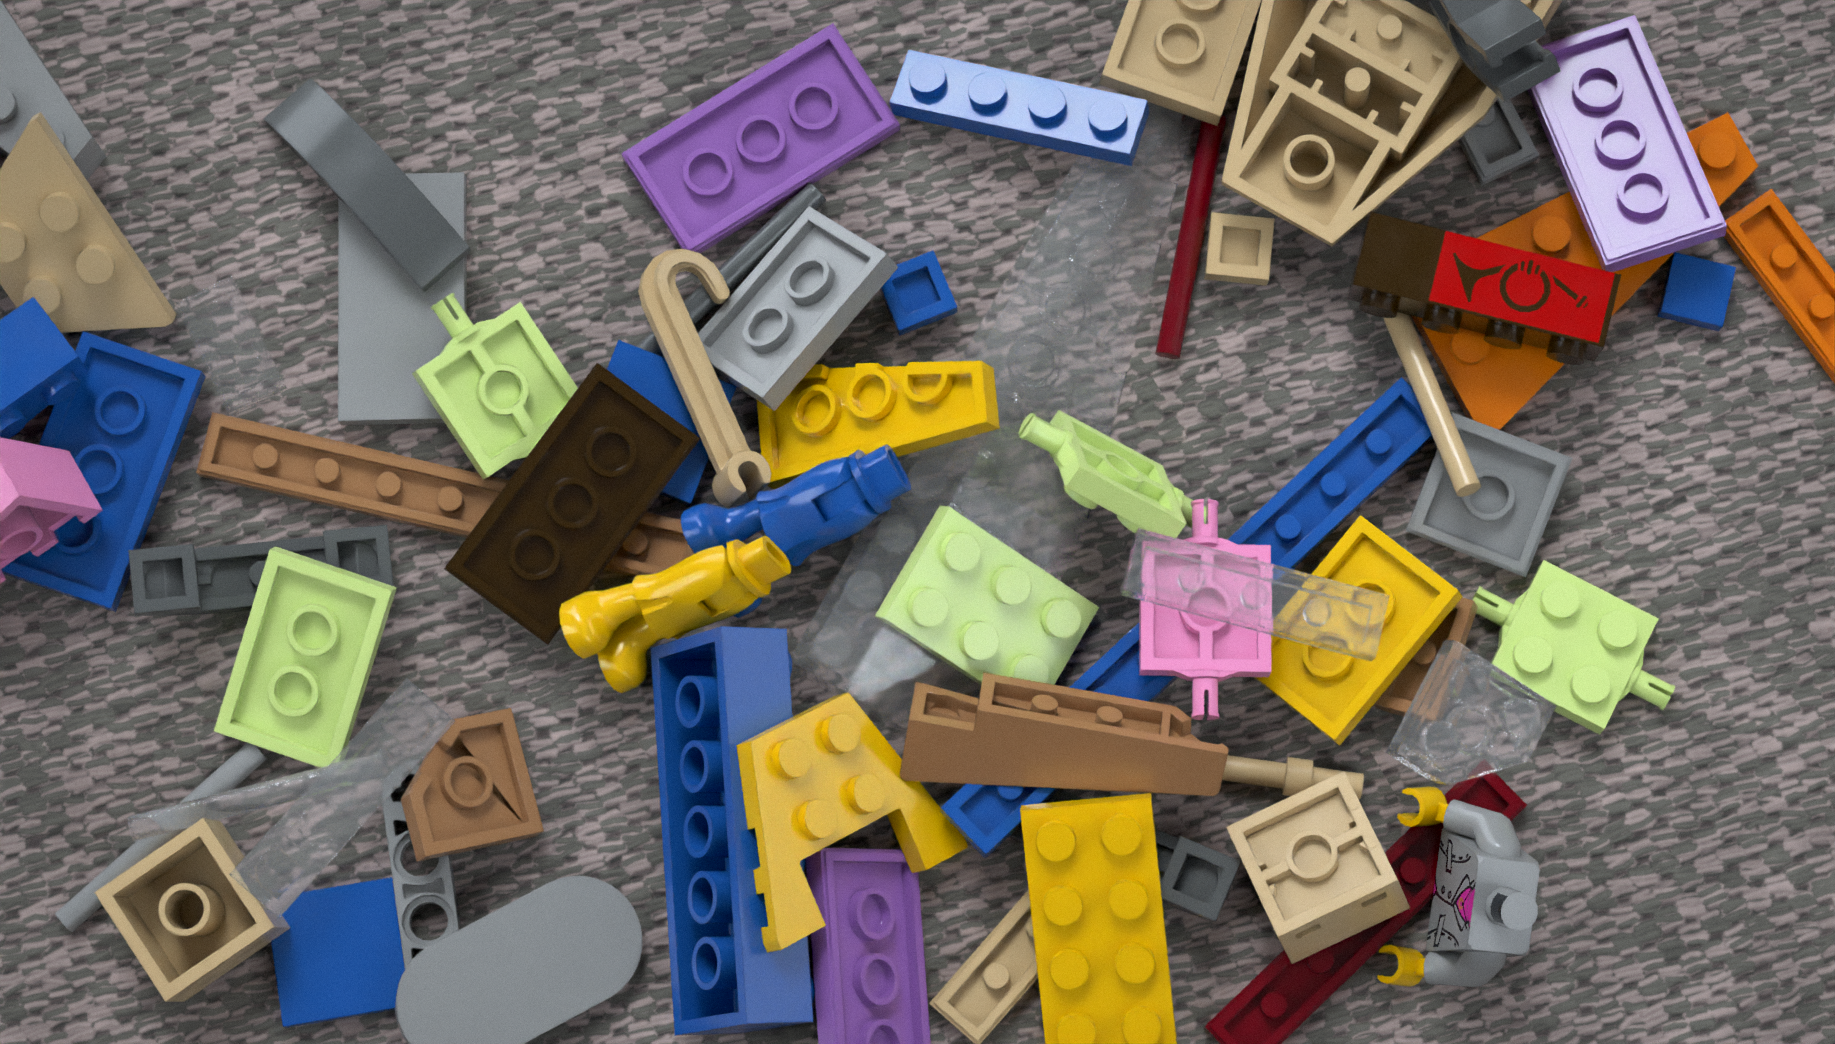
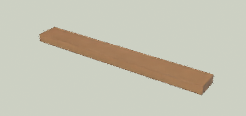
[196,412,695,577]

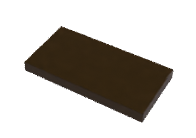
[444,363,700,645]

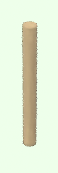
[1383,312,1481,497]

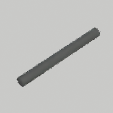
[636,183,826,357]

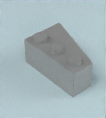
[0,0,107,180]

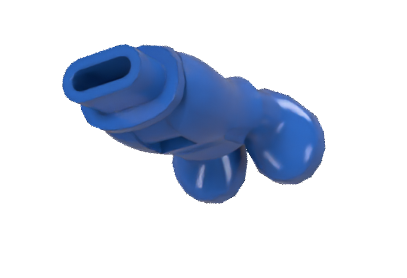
[681,444,911,618]

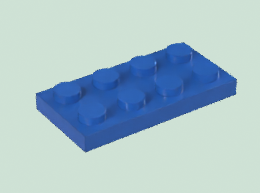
[1,331,206,612]

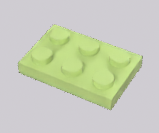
[875,506,1099,685]
[214,547,397,773]

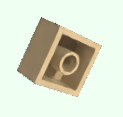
[94,818,290,1002]

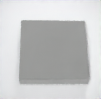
[1405,412,1572,577]

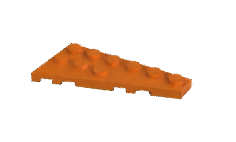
[1412,112,1758,430]

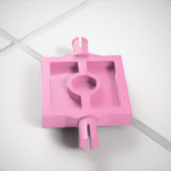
[1139,499,1271,720]

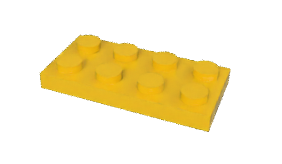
[1020,793,1177,1044]

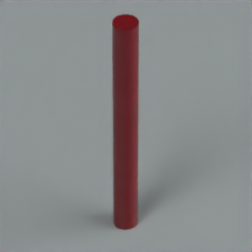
[1155,115,1227,360]

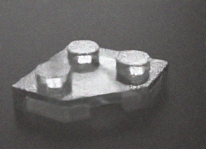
[1386,640,1556,785]

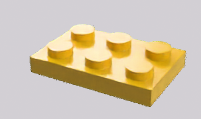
[1254,515,1463,746]

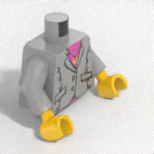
[1377,786,1540,987]

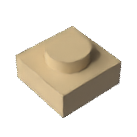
[1204,212,1275,286]

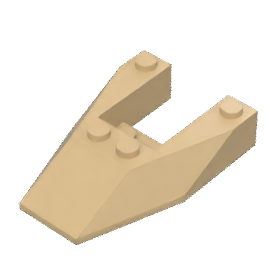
[1222,0,1562,247]

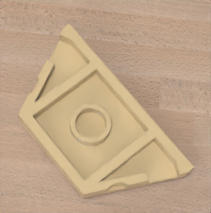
[0,112,177,333]

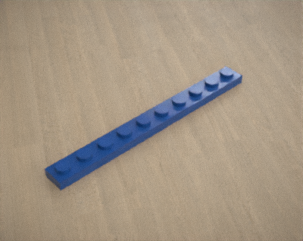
[940,377,1433,859]

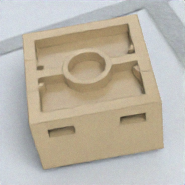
[1226,771,1410,964]

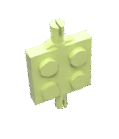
[412,293,578,479]
[1018,410,1206,544]
[1472,560,1675,735]

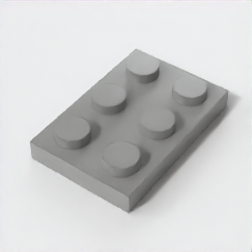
[698,206,898,411]

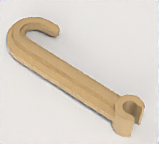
[638,249,771,508]

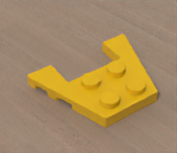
[736,692,968,953]

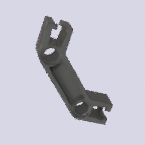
[1426,0,1561,102]

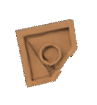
[401,708,544,862]

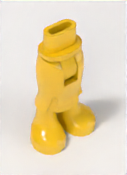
[559,536,791,693]

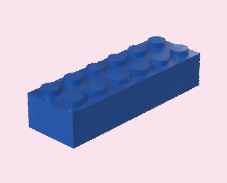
[651,626,815,1036]

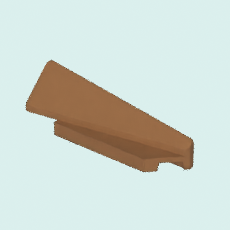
[900,672,1228,796]

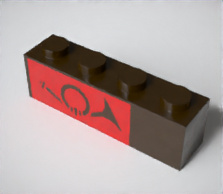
[1347,212,1621,365]

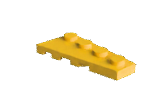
[757,361,1000,489]

